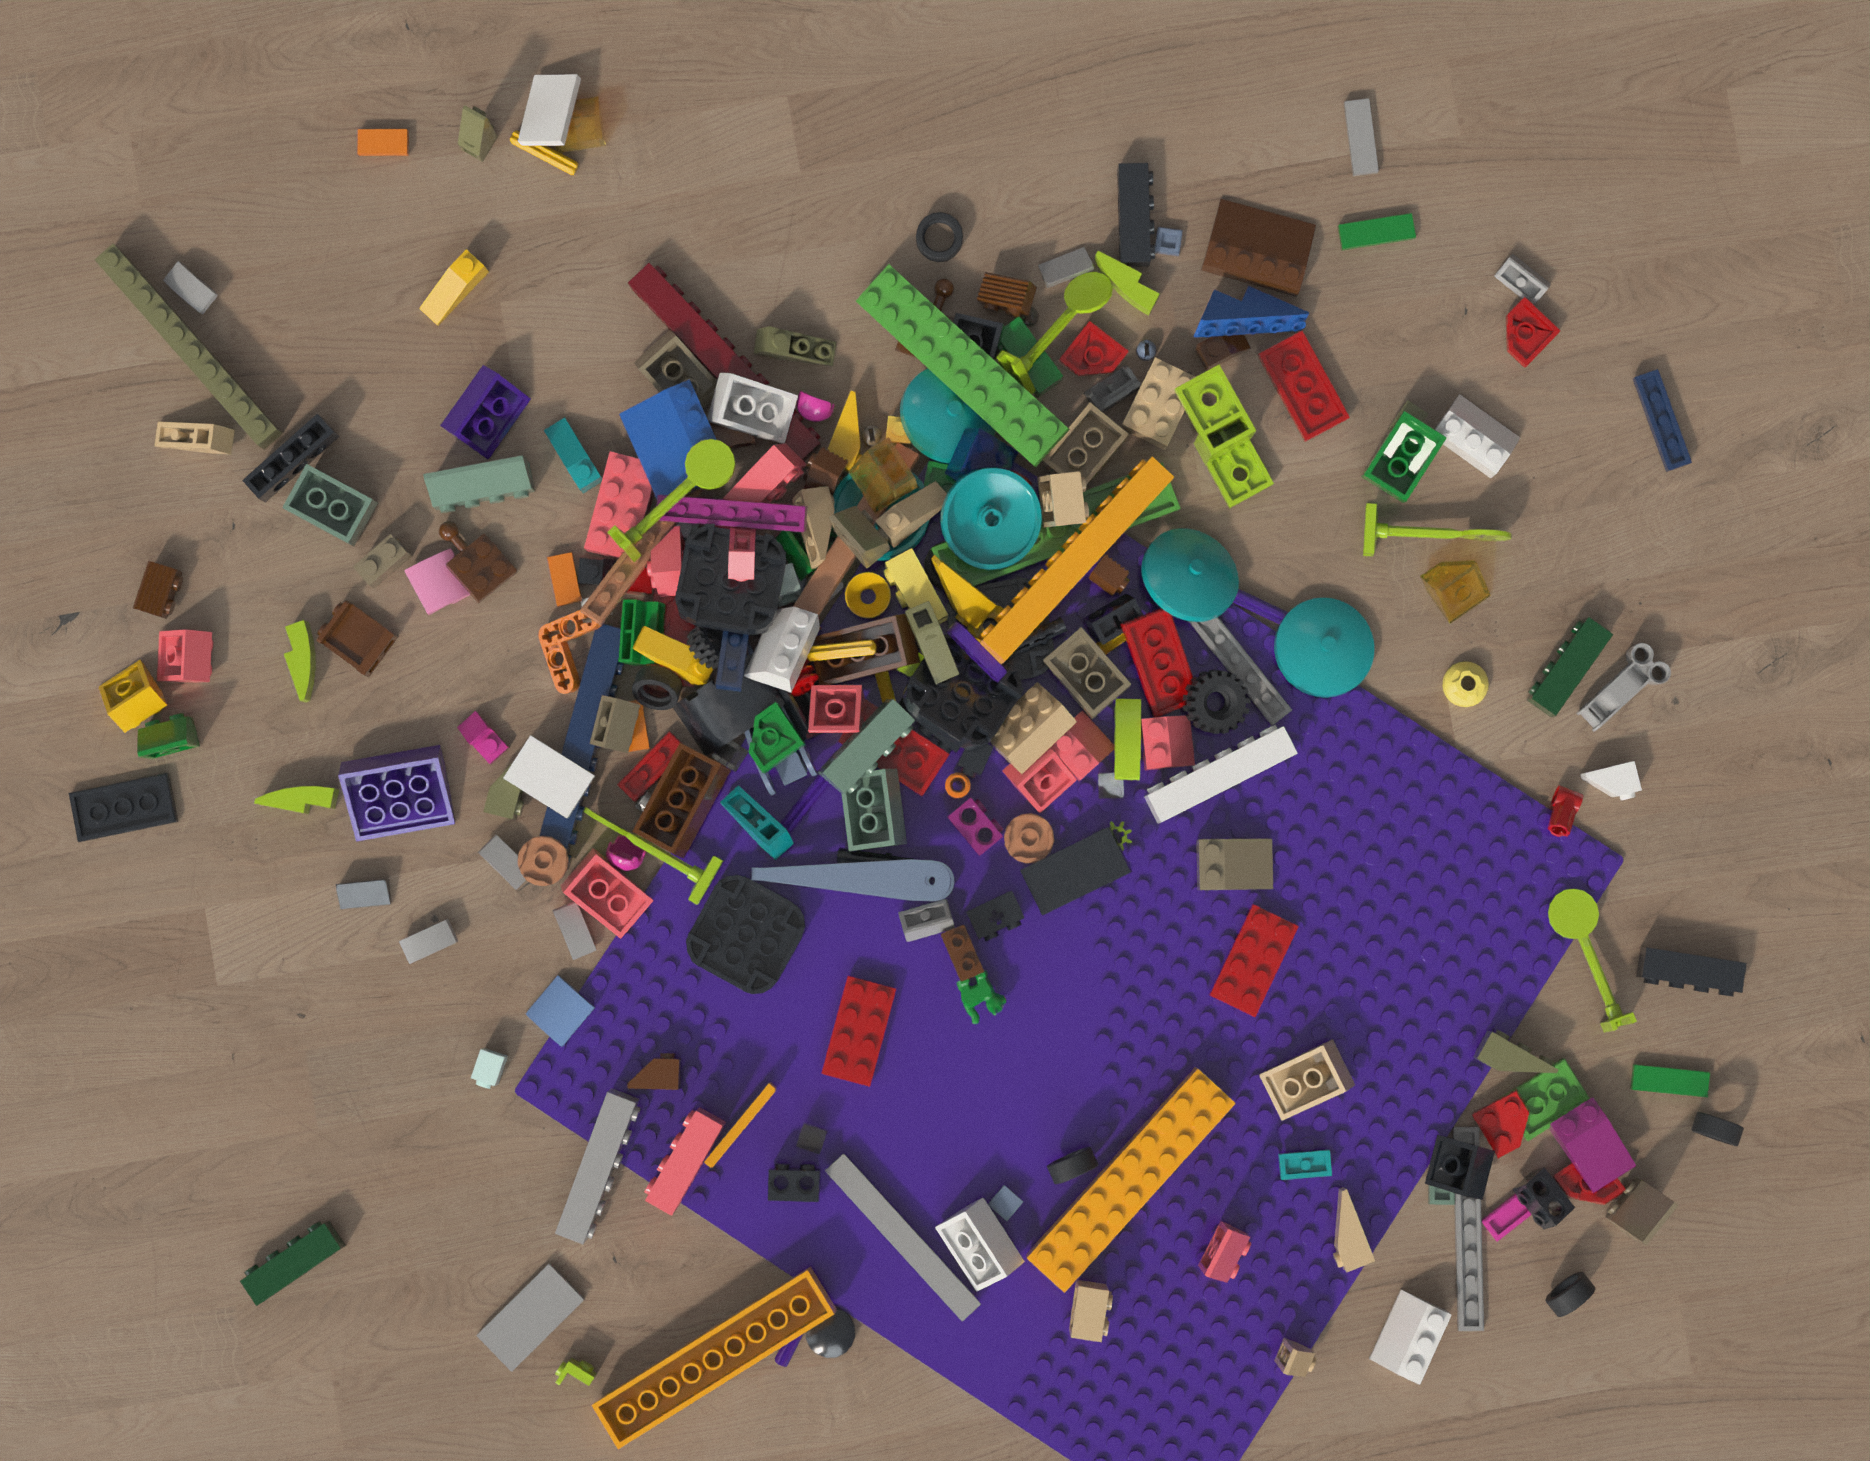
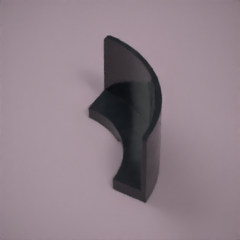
[673,654,784,756]

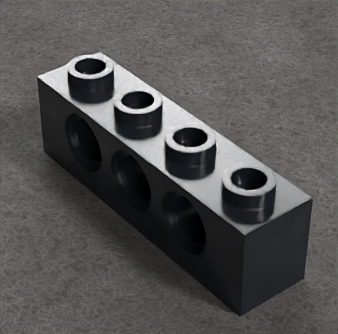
[242,414,340,503]

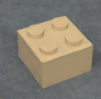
[1069,1280,1113,1342]

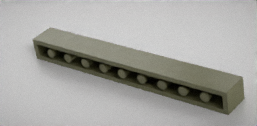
[94,244,283,450]

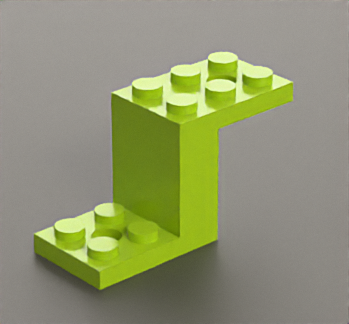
[1174,364,1274,509]

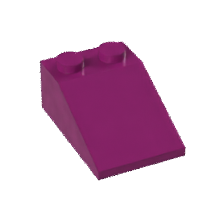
[1549,1097,1636,1193]

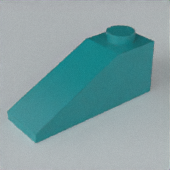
[544,417,603,494]
[720,785,794,860]

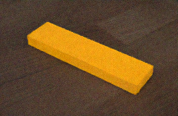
[704,1082,777,1168]

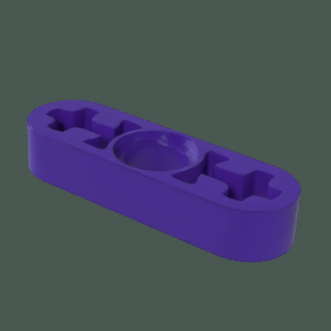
[946,622,1007,682]

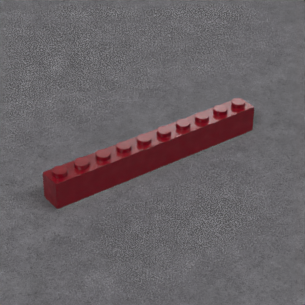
[628,263,821,462]

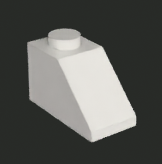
[1580,761,1642,800]

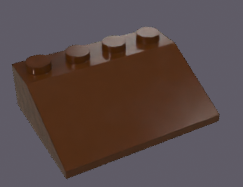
[1201,199,1316,296]

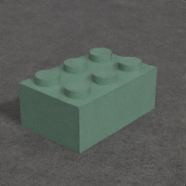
[282,464,378,547]
[841,769,907,851]

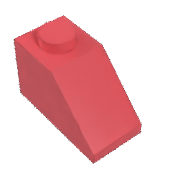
[728,528,756,581]

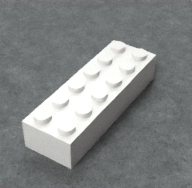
[1144,725,1298,823]

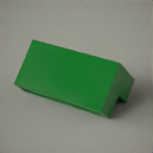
[618,599,666,666]

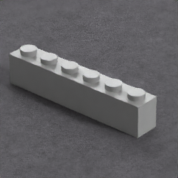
[555,1088,641,1244]

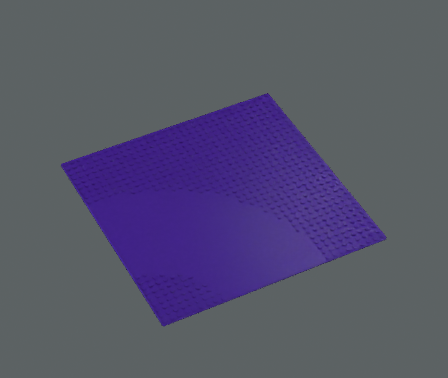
[515,445,1623,1461]

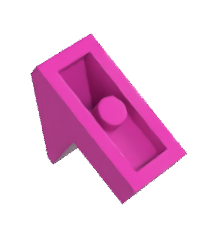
[457,711,509,765]

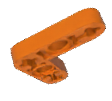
[538,610,603,694]

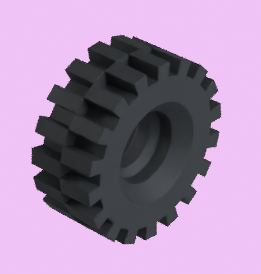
[1183,670,1251,734]

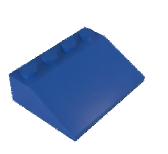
[619,379,716,499]

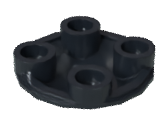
[805,1307,856,1358]

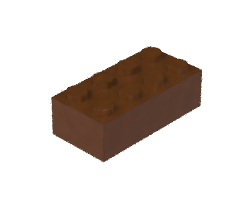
[812,614,921,685]
[632,743,731,859]

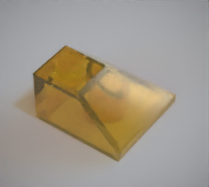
[556,96,606,153]
[1420,560,1491,624]

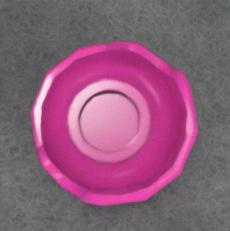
[796,390,835,422]
[606,835,646,871]

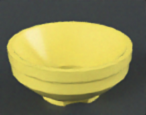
[1442,661,1489,707]

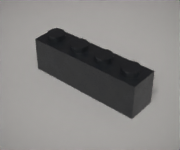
[1117,163,1155,267]
[1636,947,1747,997]

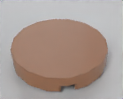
[1004,813,1054,864]
[518,836,569,886]

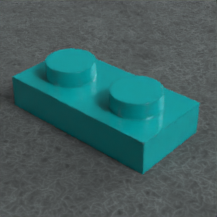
[1278,1149,1332,1180]

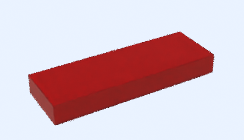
[617,731,683,803]

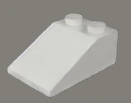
[707,373,798,444]

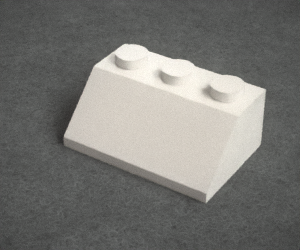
[1434,394,1520,478]
[744,607,820,693]
[935,1198,1025,1292]
[1369,1289,1451,1385]

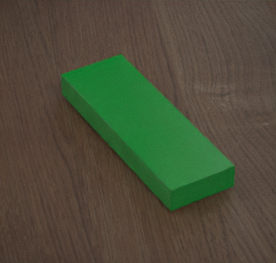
[1337,213,1416,251]
[1630,1064,1710,1098]

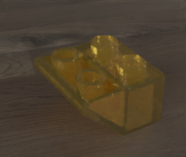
[849,437,918,513]

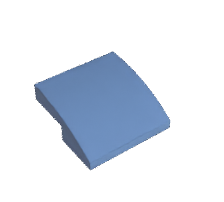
[526,975,595,1047]

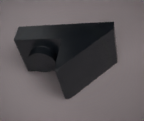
[578,558,617,585]

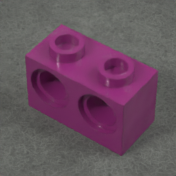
[947,798,1003,856]

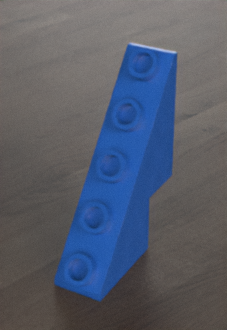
[1194,286,1309,338]

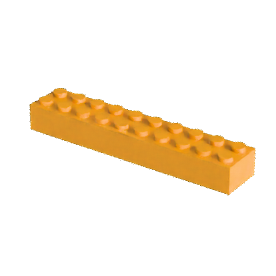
[977,456,1174,664]
[1026,1067,1236,1293]
[591,1266,837,1449]

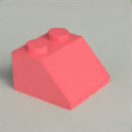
[647,526,685,597]
[157,629,213,683]
[808,685,865,733]
[1050,710,1114,781]
[1141,716,1195,771]
[1002,748,1077,813]

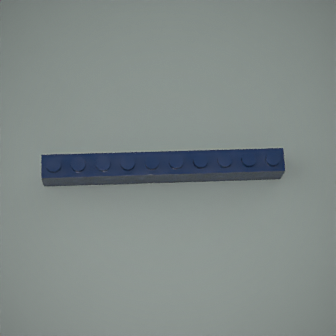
[539,624,624,870]

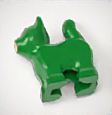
[956,970,1007,1024]

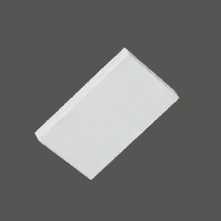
[518,74,581,146]
[504,735,595,819]

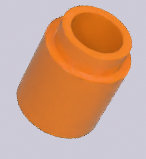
[945,772,970,799]

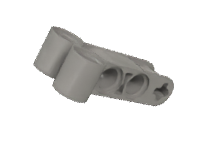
[1576,643,1671,732]

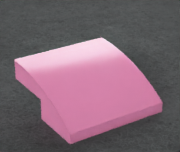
[404,548,470,615]

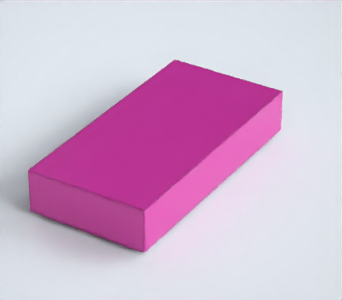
[1481,1194,1531,1242]

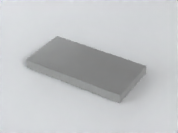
[476,1263,585,1372]

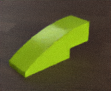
[1095,251,1160,316]
[284,620,316,702]
[1114,699,1141,780]
[254,786,339,814]

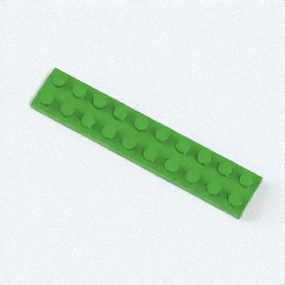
[856,264,1070,467]
[930,462,1181,586]

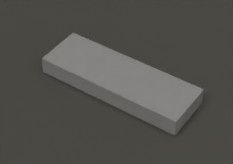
[1344,99,1379,176]

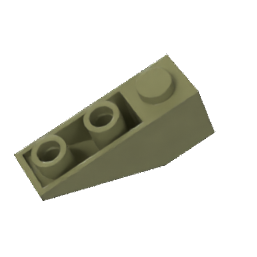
[458,105,498,162]
[753,326,836,366]
[905,601,959,684]
[483,761,524,820]
[1473,1029,1558,1073]

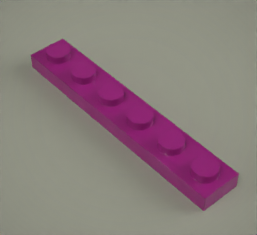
[657,495,808,532]

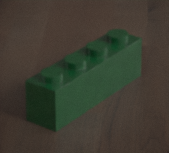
[1527,617,1613,717]
[240,1221,346,1306]

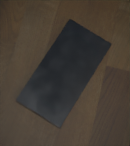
[69,773,178,842]
[1020,826,1133,916]

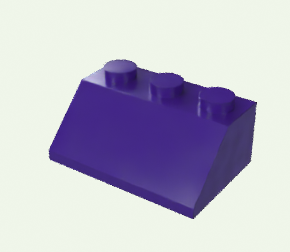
[440,365,531,459]

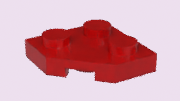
[1506,297,1561,368]
[1059,321,1129,377]
[1472,1089,1530,1158]
[1553,1163,1626,1205]

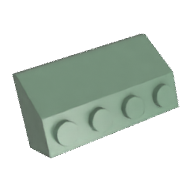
[423,455,535,513]
[817,699,915,794]

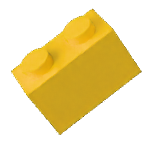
[99,659,167,733]

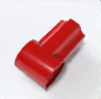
[1547,785,1584,837]

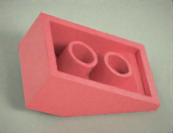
[561,848,654,939]
[1198,1221,1251,1283]

